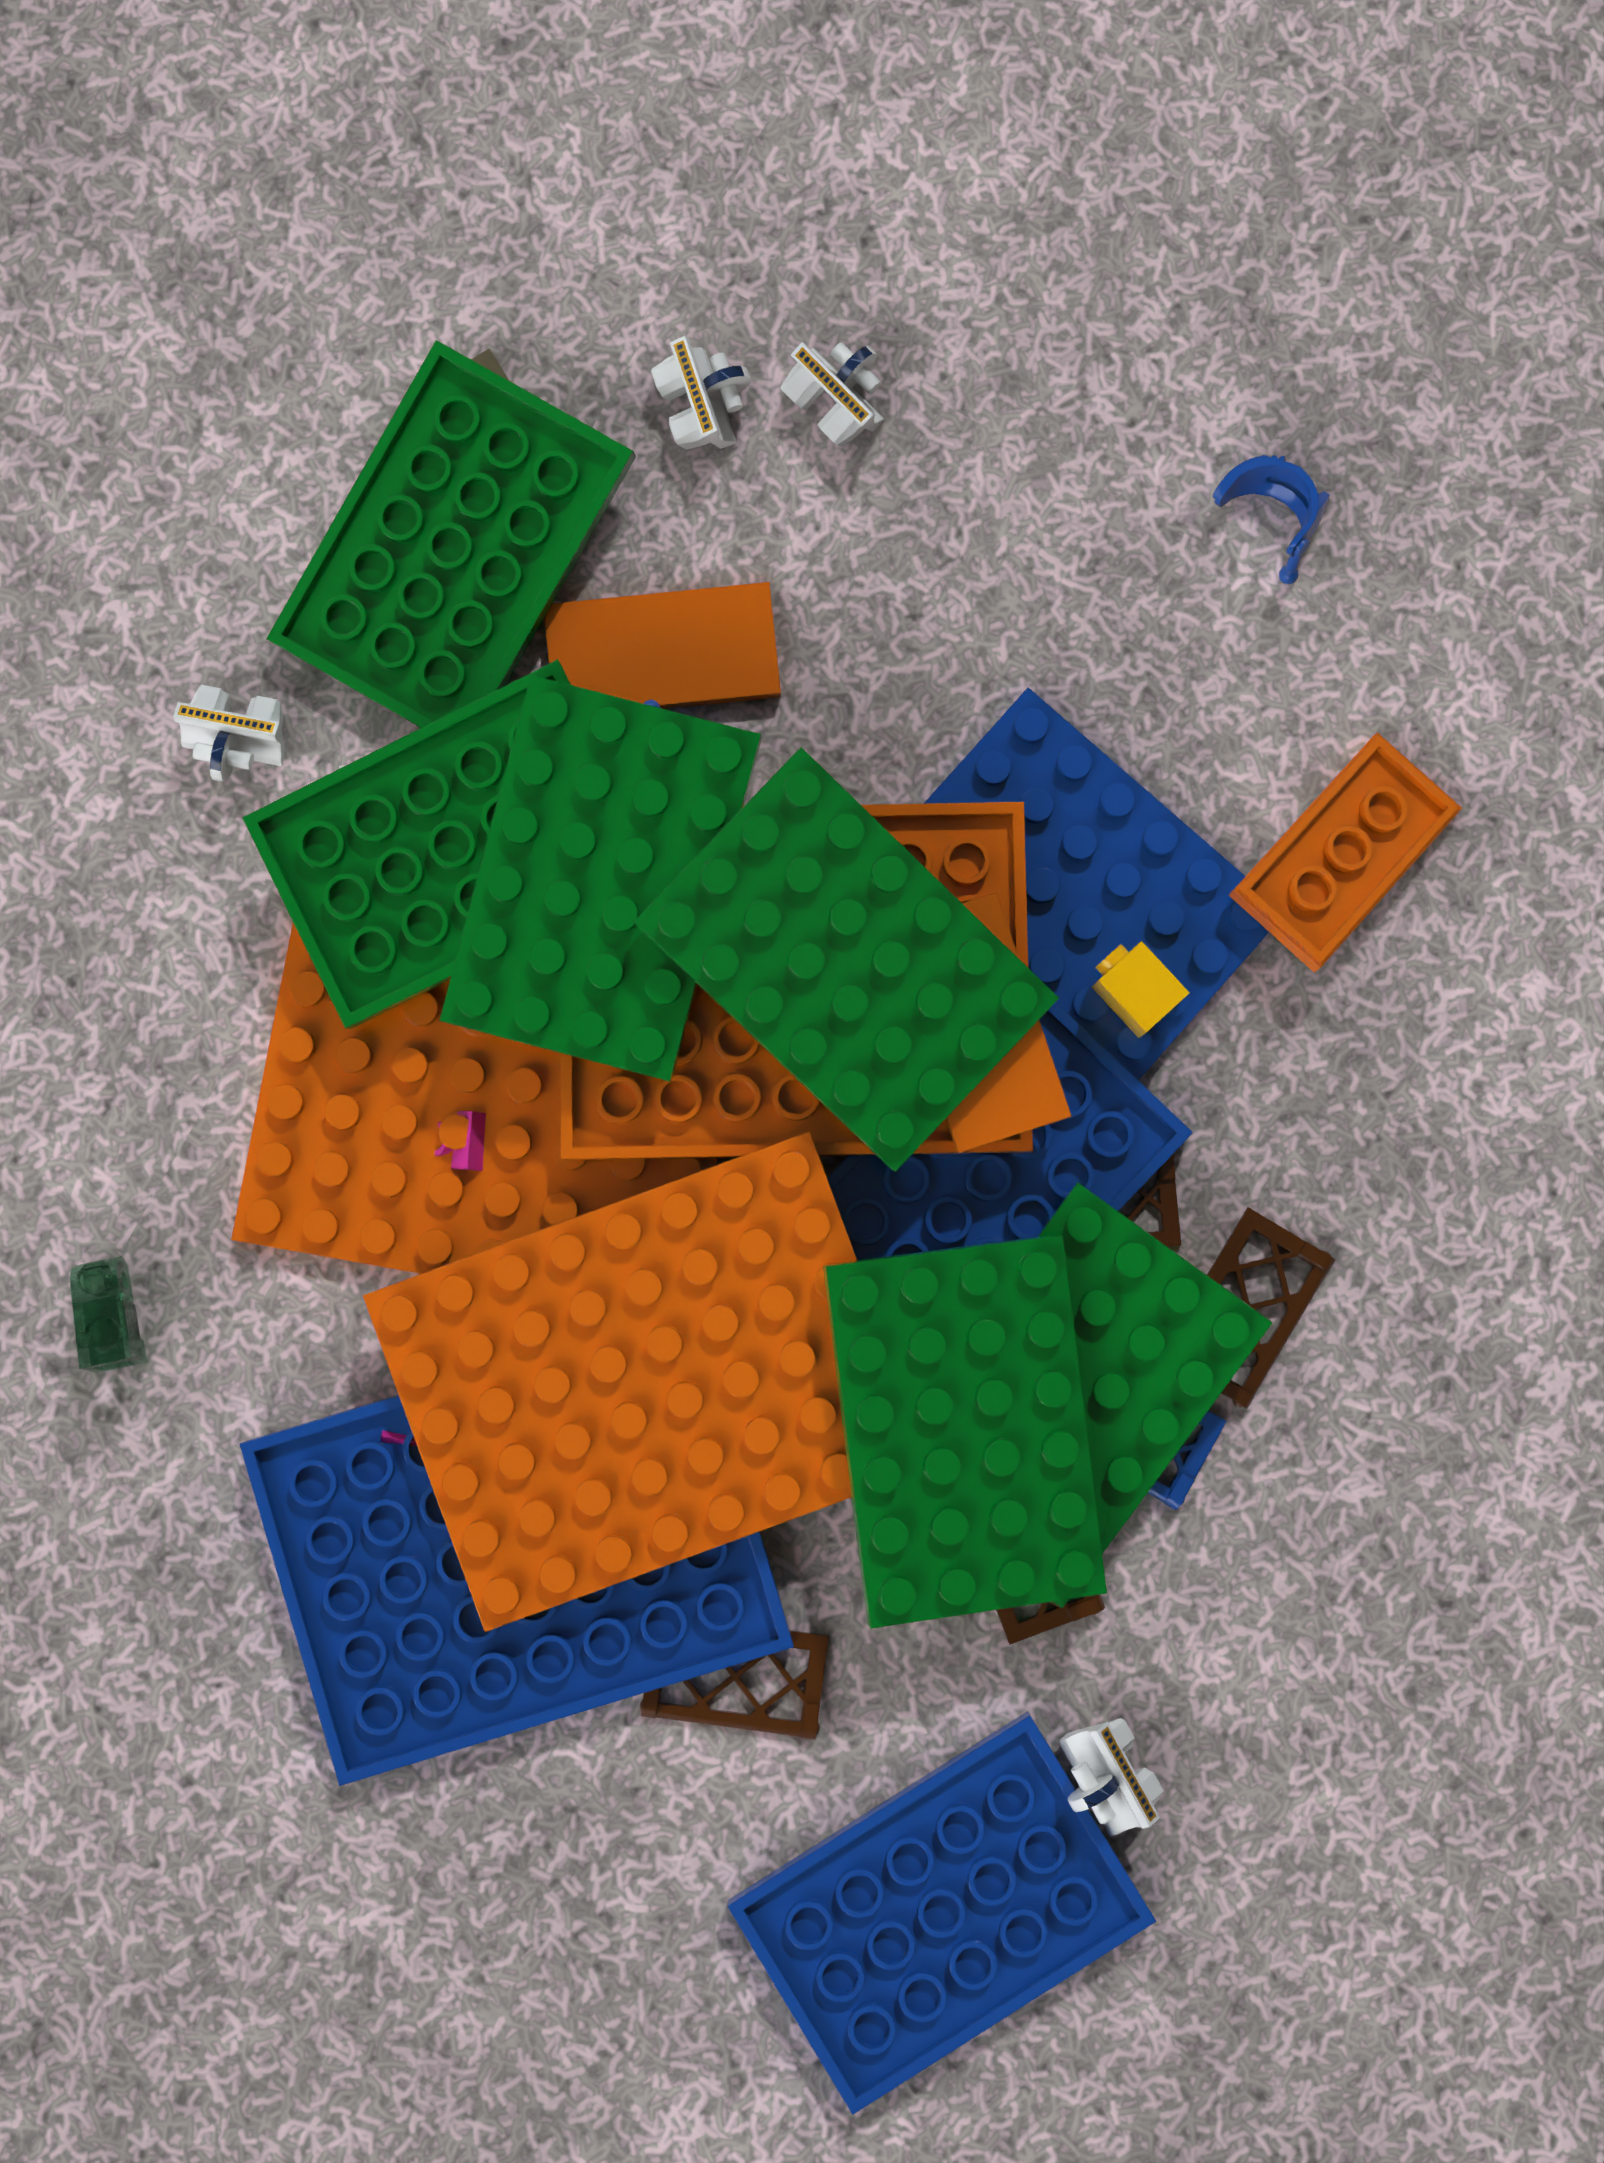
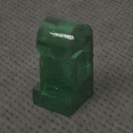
[70,1256,148,1373]

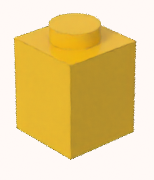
[1091,941,1190,1038]

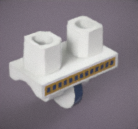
[651,336,751,450]
[780,342,885,447]
[173,685,286,782]
[1058,1718,1164,1836]

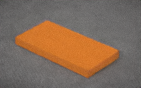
[545,582,781,709]
[1229,732,1462,973]
[946,892,1072,1154]

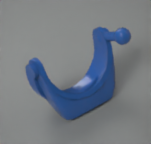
[1212,455,1330,584]

